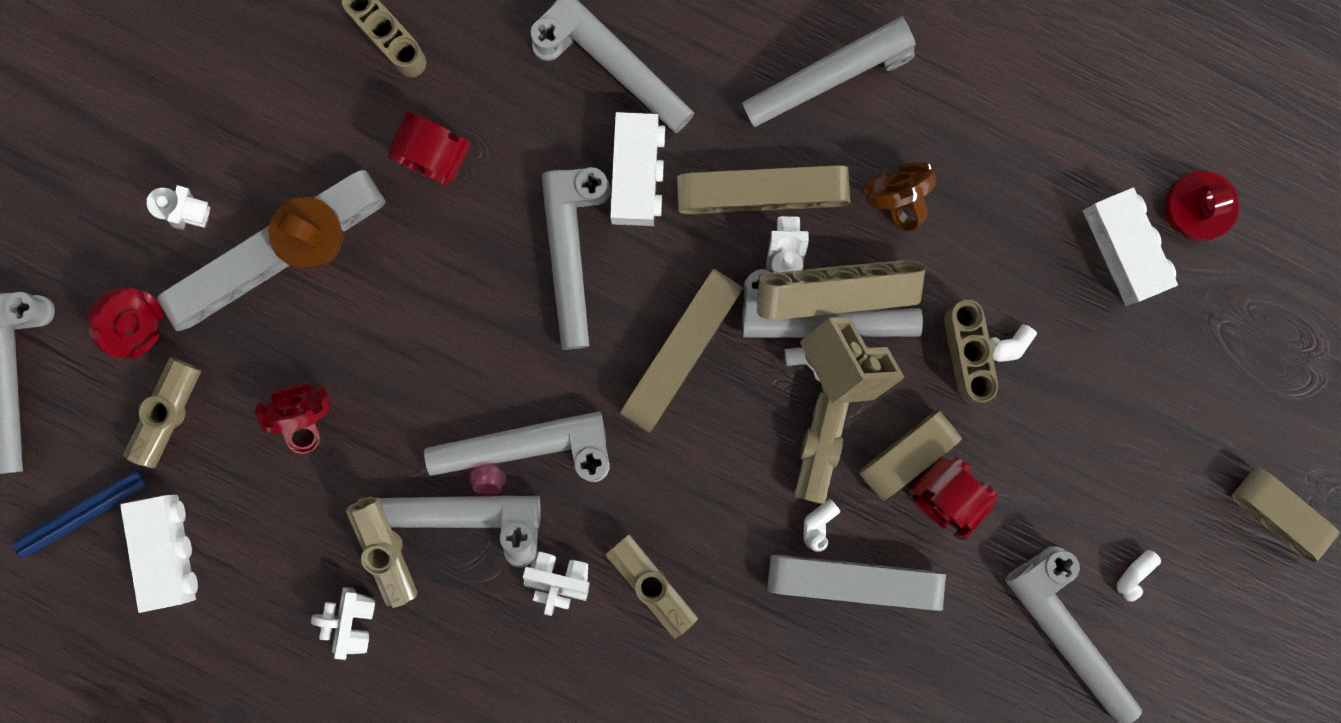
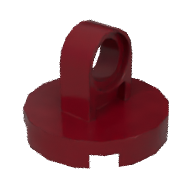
[1165,171,1240,241]
[88,286,163,359]
[254,384,331,454]

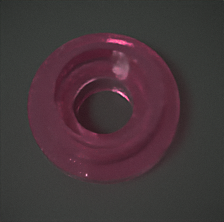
[470,464,506,495]

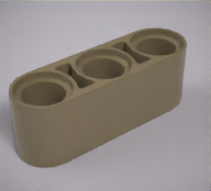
[341,0,427,78]
[944,300,998,404]
[859,410,962,501]
[1232,467,1339,562]

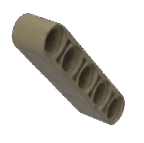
[677,166,851,214]
[757,260,926,320]
[620,269,744,433]

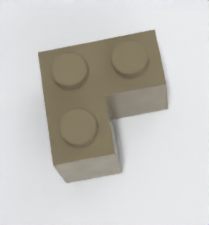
[800,318,905,404]

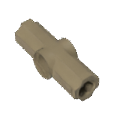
[123,357,202,468]
[794,392,849,504]
[346,496,418,608]
[605,534,698,639]

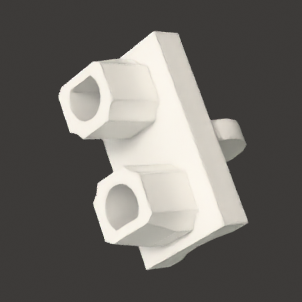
[147,186,211,230]
[766,216,809,273]
[523,552,589,616]
[311,587,375,660]

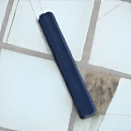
[12,471,147,557]

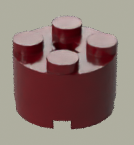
[388,111,472,187]
[909,457,999,540]

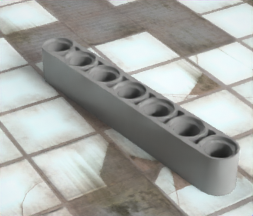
[157,170,385,331]

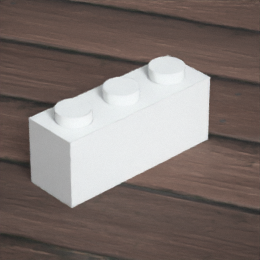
[611,112,665,226]
[1083,187,1178,306]
[120,494,198,613]

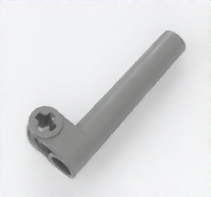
[531,0,694,133]
[742,16,916,127]
[542,167,611,350]
[742,269,923,338]
[0,292,55,474]
[424,411,610,482]
[358,495,541,567]
[1005,546,1142,723]

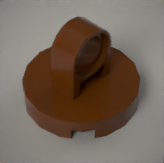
[864,162,937,232]
[268,197,344,270]

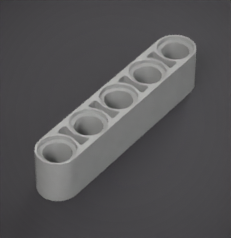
[767,555,946,611]

